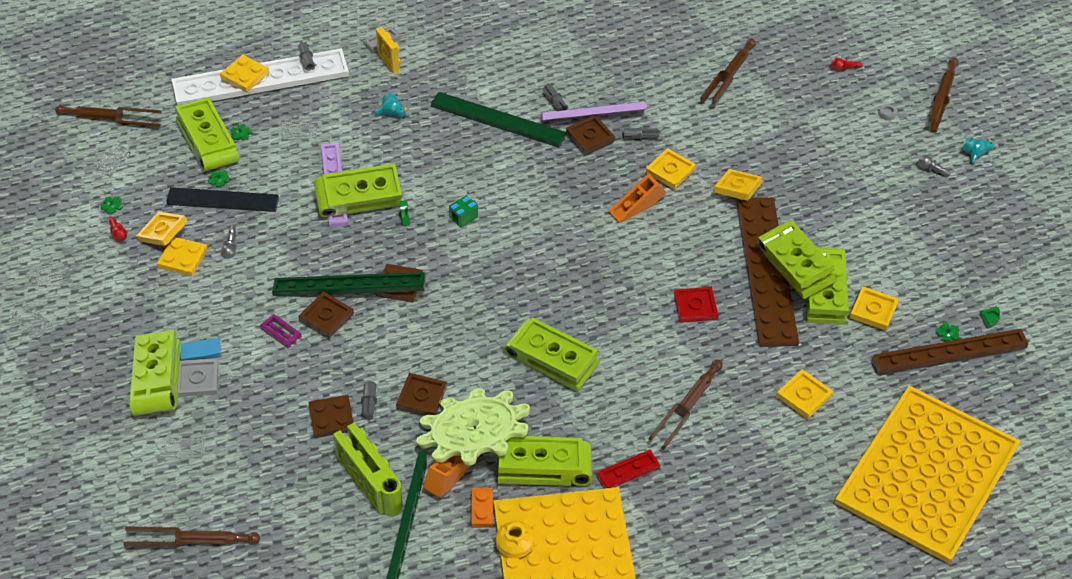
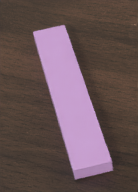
[540,102,647,121]
[321,143,348,227]

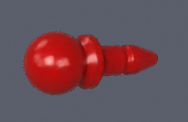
[831,57,863,71]
[109,216,127,241]

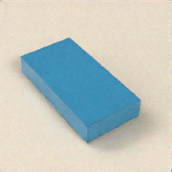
[180,338,222,361]

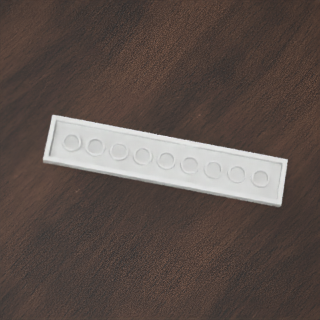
[172,48,349,106]

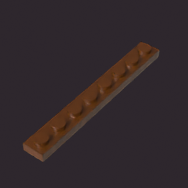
[872,328,1029,375]

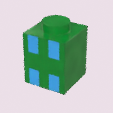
[449,195,479,228]

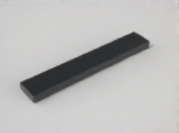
[166,187,279,212]

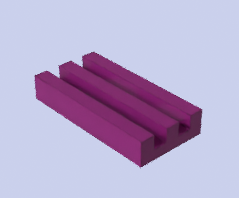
[260,314,302,349]

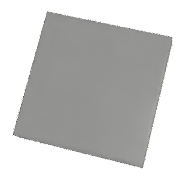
[178,358,219,397]

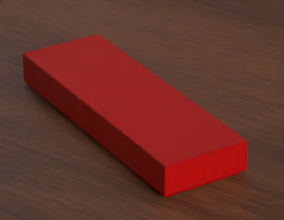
[596,449,661,489]

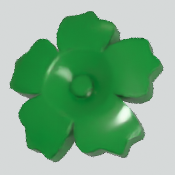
[230,124,252,140]
[208,170,231,187]
[100,196,123,214]
[936,322,960,342]

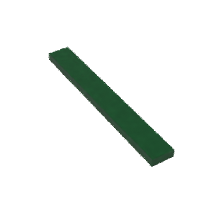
[431,92,566,148]
[272,272,426,297]
[386,451,428,579]

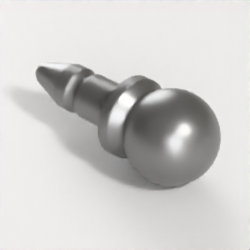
[918,155,951,176]
[221,225,236,259]

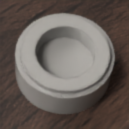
[879,104,897,121]

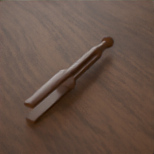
[700,38,756,105]
[929,57,959,133]
[55,105,162,127]
[649,359,723,450]
[123,526,260,547]

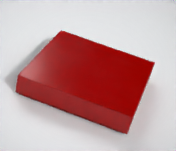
[674,286,719,323]

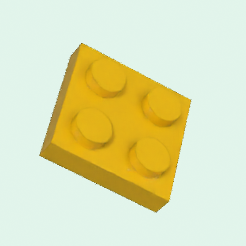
[376,27,401,74]
[220,54,270,93]
[646,148,696,190]
[714,169,763,201]
[136,212,188,246]
[157,237,208,277]
[850,286,899,331]
[776,369,834,419]

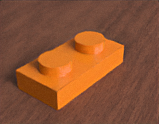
[471,488,493,528]

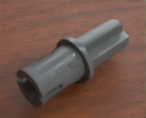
[298,41,315,71]
[543,84,568,111]
[624,127,659,141]
[361,381,377,418]

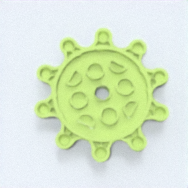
[416,388,530,466]

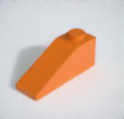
[609,173,667,223]
[423,456,478,497]

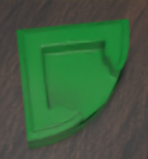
[400,200,410,226]
[980,307,1000,329]

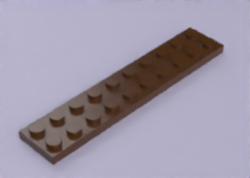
[737,197,799,347]

